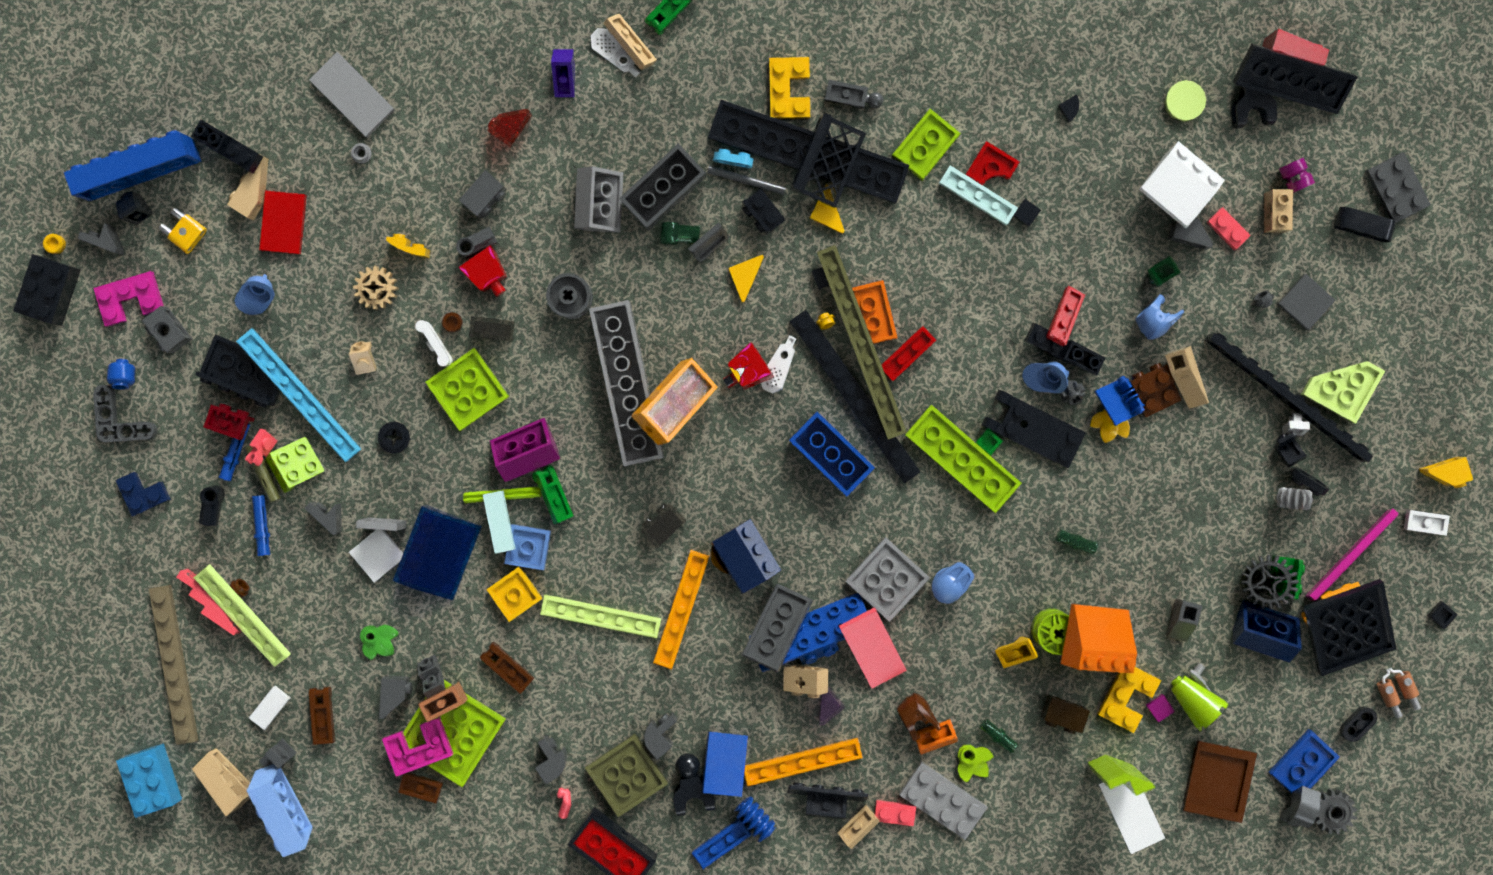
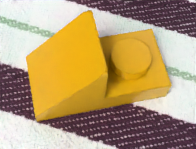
[995,636,1038,668]

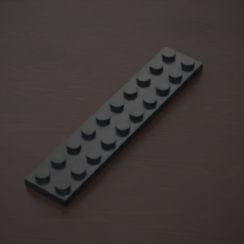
[708,100,910,204]

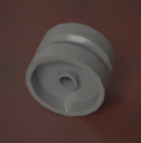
[546,273,593,319]

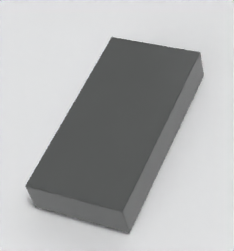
[688,223,730,263]

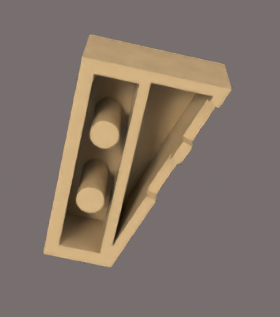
[192,748,250,816]

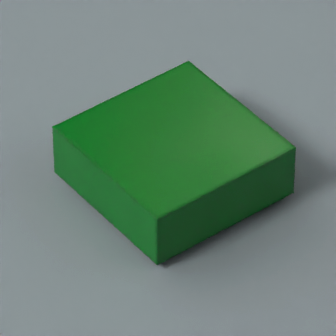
[975,428,1003,456]

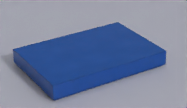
[1268,729,1340,794]
[702,732,748,797]

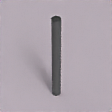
[707,165,786,195]

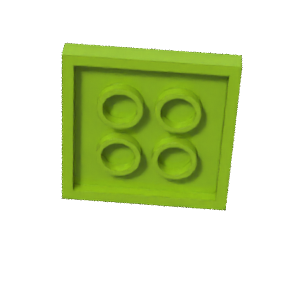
[425,348,510,431]

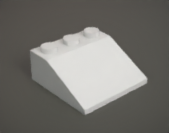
[1139,141,1225,229]

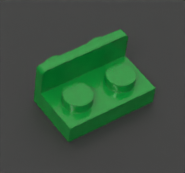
[1268,555,1305,600]

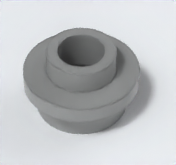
[351,143,372,164]

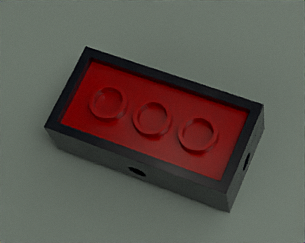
[568,807,657,875]

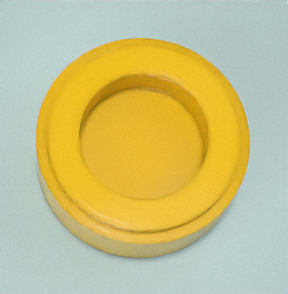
[43,234,66,254]

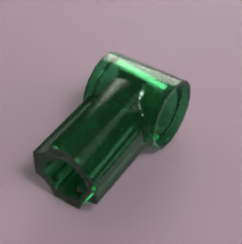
[660,222,700,244]

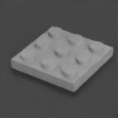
[845,537,930,622]

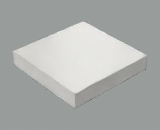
[349,529,406,583]

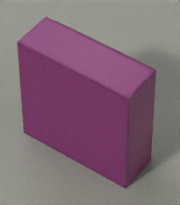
[1146,694,1175,723]

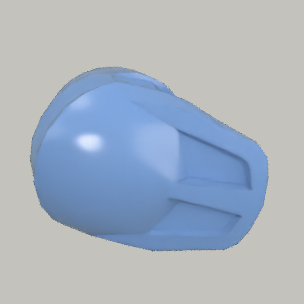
[1135,294,1184,340]
[931,562,974,604]

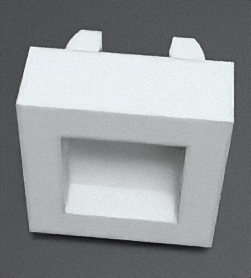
[1282,413,1310,436]

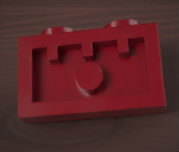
[203,403,255,440]

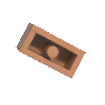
[418,682,468,722]

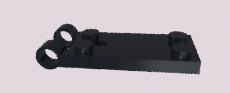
[981,390,1086,468]

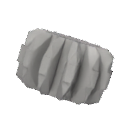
[1276,487,1313,510]

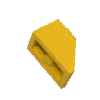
[1419,457,1473,488]

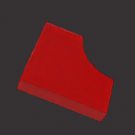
[965,141,1020,185]

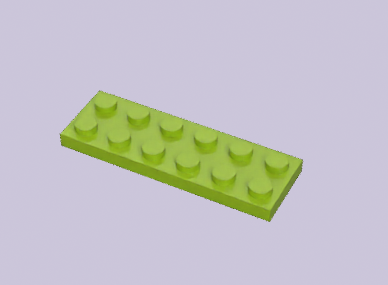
[905,405,1022,513]

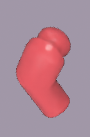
[557,788,571,819]

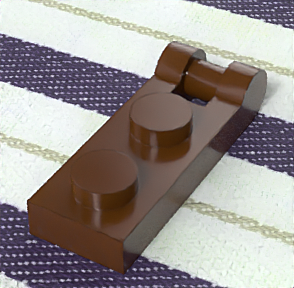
[480,642,534,694]
[309,687,335,745]

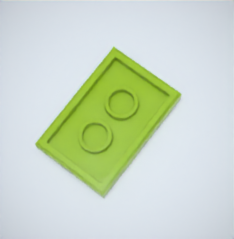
[892,109,961,181]

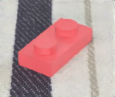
[1206,207,1251,250]
[874,800,916,826]

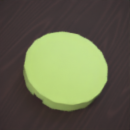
[1164,80,1206,122]

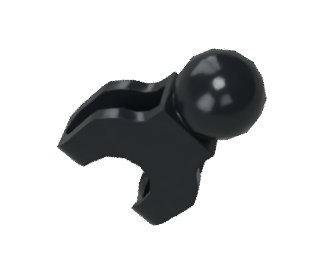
[1231,87,1277,129]
[673,753,715,816]

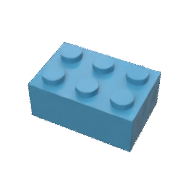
[116,743,182,818]

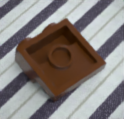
[1129,362,1182,418]

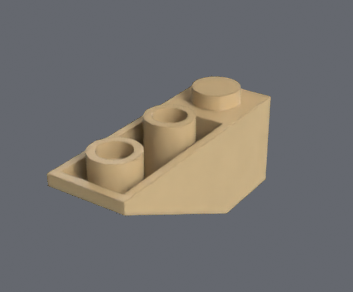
[227,154,268,220]
[1165,346,1209,409]

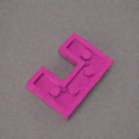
[93,271,164,327]
[382,717,454,777]

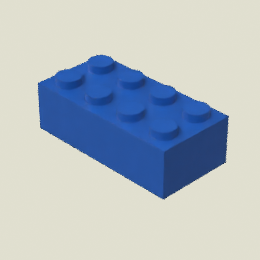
[789,412,875,496]

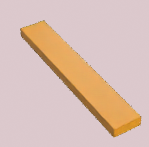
[653,550,710,669]
[744,738,863,787]

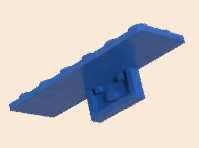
[749,593,867,672]

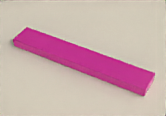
[1305,509,1399,601]

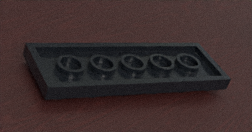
[1232,43,1358,114]

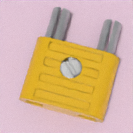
[159,208,207,254]

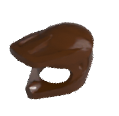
[896,693,941,742]

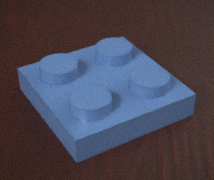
[504,524,551,570]

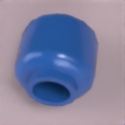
[107,359,136,390]

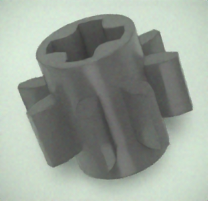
[1060,380,1086,405]

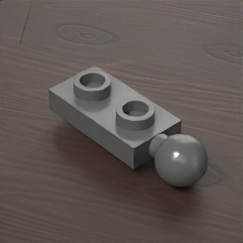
[825,80,884,109]

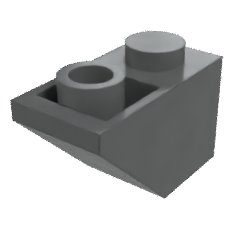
[1166,598,1202,642]

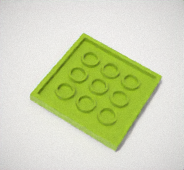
[403,680,506,788]

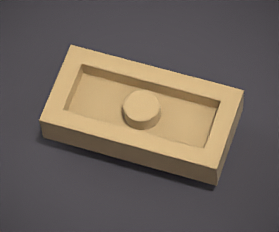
[837,805,880,849]

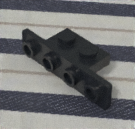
[787,783,868,820]

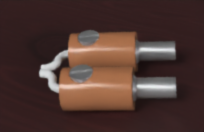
[1376,668,1421,718]

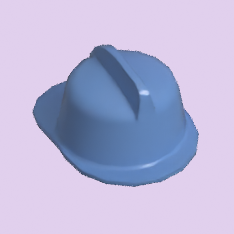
[235,274,275,315]
[1022,362,1069,393]

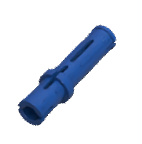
[219,424,251,481]
[252,495,271,556]

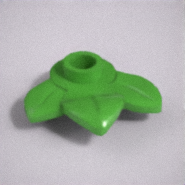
[360,625,398,660]

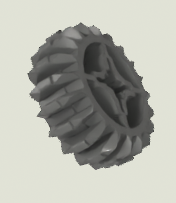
[1241,555,1299,609]

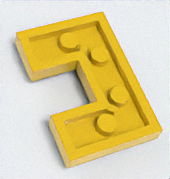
[769,57,810,119]
[1097,667,1161,733]

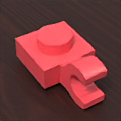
[245,429,277,466]

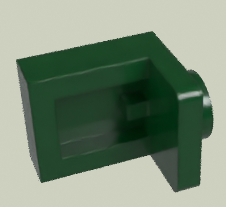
[1147,255,1181,287]

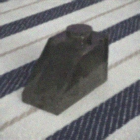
[469,316,515,341]

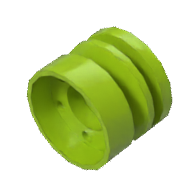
[1031,608,1069,655]

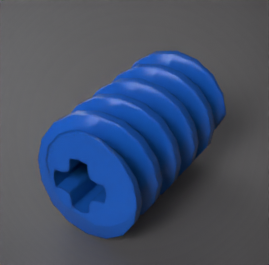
[734,796,776,842]

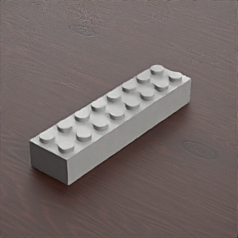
[589,300,664,467]

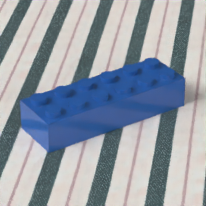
[64,131,202,201]

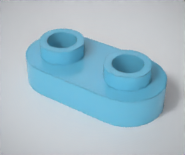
[713,149,754,168]

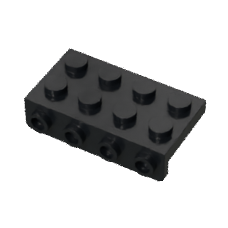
[195,334,291,408]

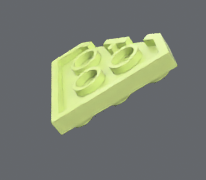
[1301,361,1385,424]

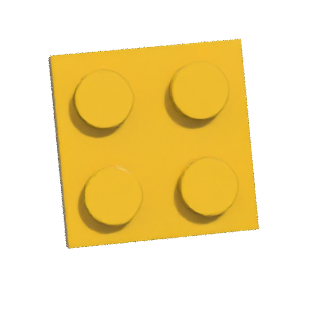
[486,566,543,622]

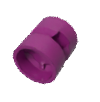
[1279,157,1315,193]

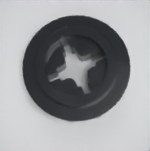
[378,422,411,453]

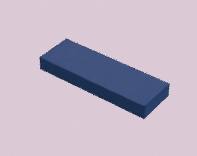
[692,818,752,869]

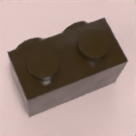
[1041,694,1090,734]

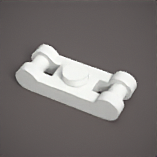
[416,320,453,367]

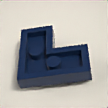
[115,472,171,516]

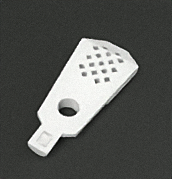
[591,28,640,78]
[761,335,796,394]

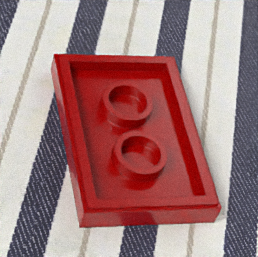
[259,190,307,255]

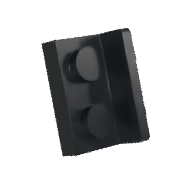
[742,188,786,235]

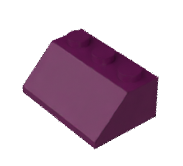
[490,418,560,482]

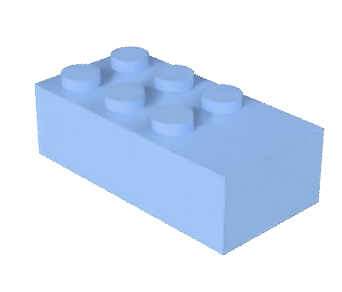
[247,764,313,857]

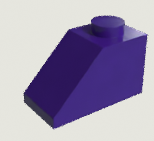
[551,49,575,97]

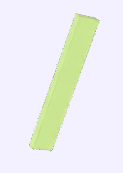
[194,564,291,667]
[540,595,661,638]

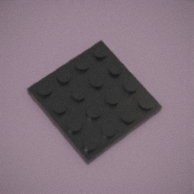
[1304,579,1396,676]

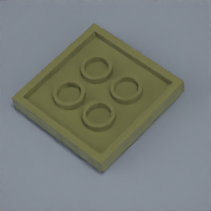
[585,733,668,817]

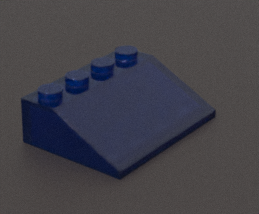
[393,505,482,600]

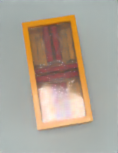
[631,358,718,445]

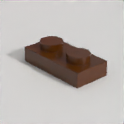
[398,772,443,803]

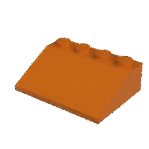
[1061,604,1137,674]

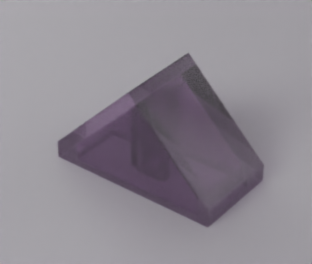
[819,685,845,726]

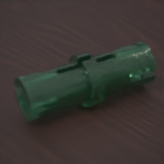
[1056,529,1098,555]
[979,718,1018,754]

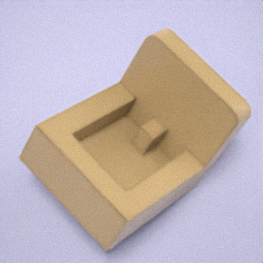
[349,341,376,375]

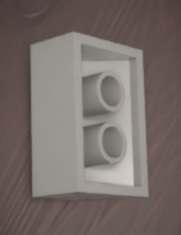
[574,166,623,232]

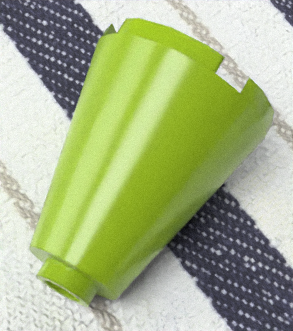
[1170,675,1228,731]

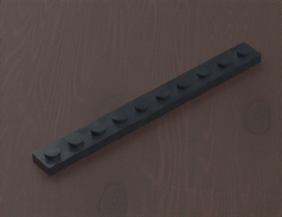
[789,310,921,483]
[1204,333,1373,462]

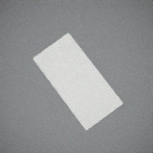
[1099,783,1165,854]

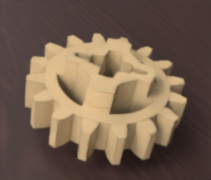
[353,266,399,310]

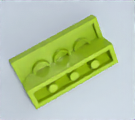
[1088,755,1155,796]

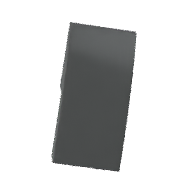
[417,655,445,698]

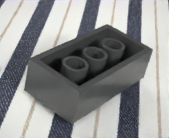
[619,143,707,231]

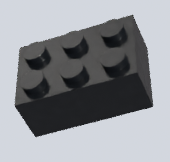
[13,254,81,326]

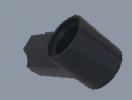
[199,485,225,526]

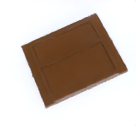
[1183,740,1257,823]

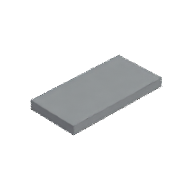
[309,52,395,138]

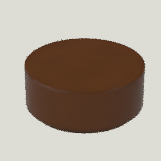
[442,312,463,333]

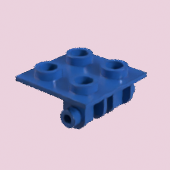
[1094,376,1145,426]

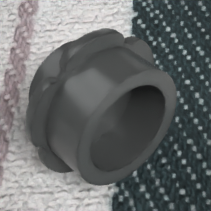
[1254,290,1274,308]

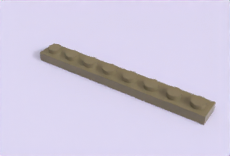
[149,585,198,745]

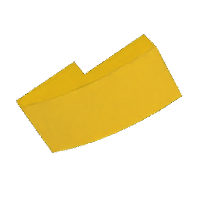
[386,234,430,258]

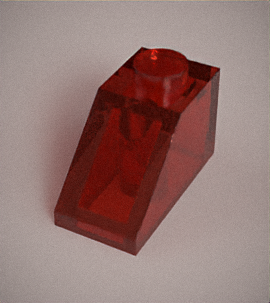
[487,109,532,148]

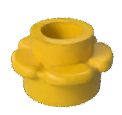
[816,313,835,330]

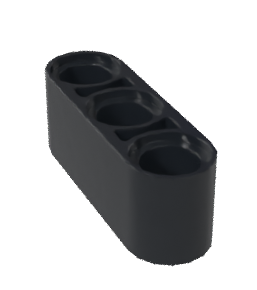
[1334,207,1396,243]

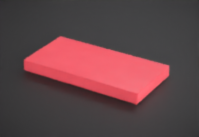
[839,607,907,689]

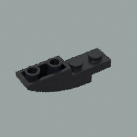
[191,120,263,174]
[1024,323,1105,376]

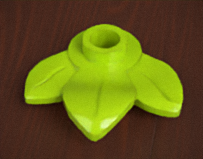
[957,744,994,782]

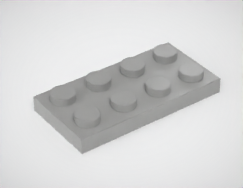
[899,761,988,840]

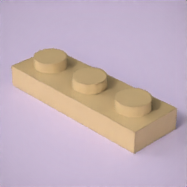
[603,14,657,70]

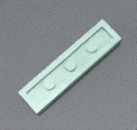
[939,165,1018,225]

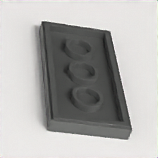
[742,583,813,673]

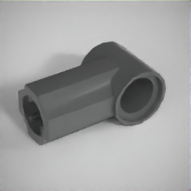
[456,227,498,258]

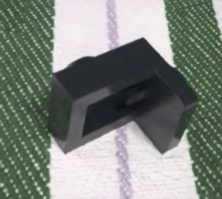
[1275,432,1307,467]

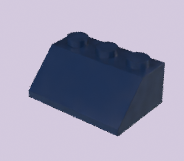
[711,519,781,594]
[1233,600,1302,663]

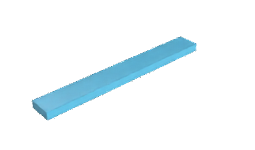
[236,328,361,463]

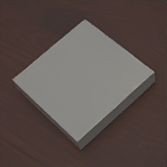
[356,517,407,531]

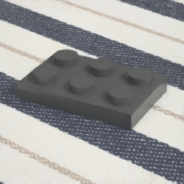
[1365,152,1431,223]

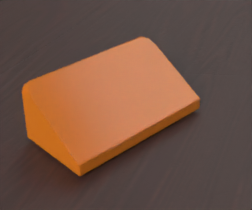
[916,720,958,754]

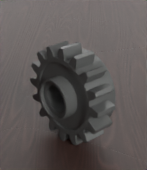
[1314,789,1357,834]

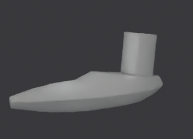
[1190,663,1211,691]

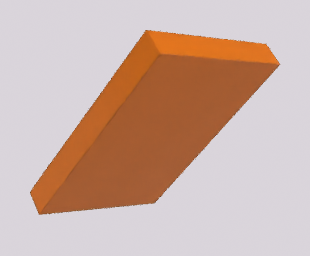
[852,280,898,344]

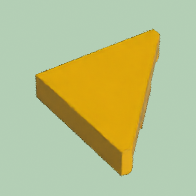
[810,184,844,234]
[729,254,764,303]

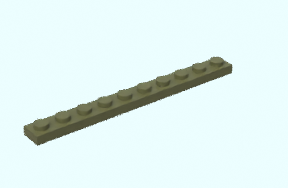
[817,245,907,440]

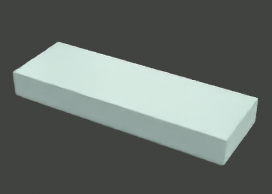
[483,490,516,554]

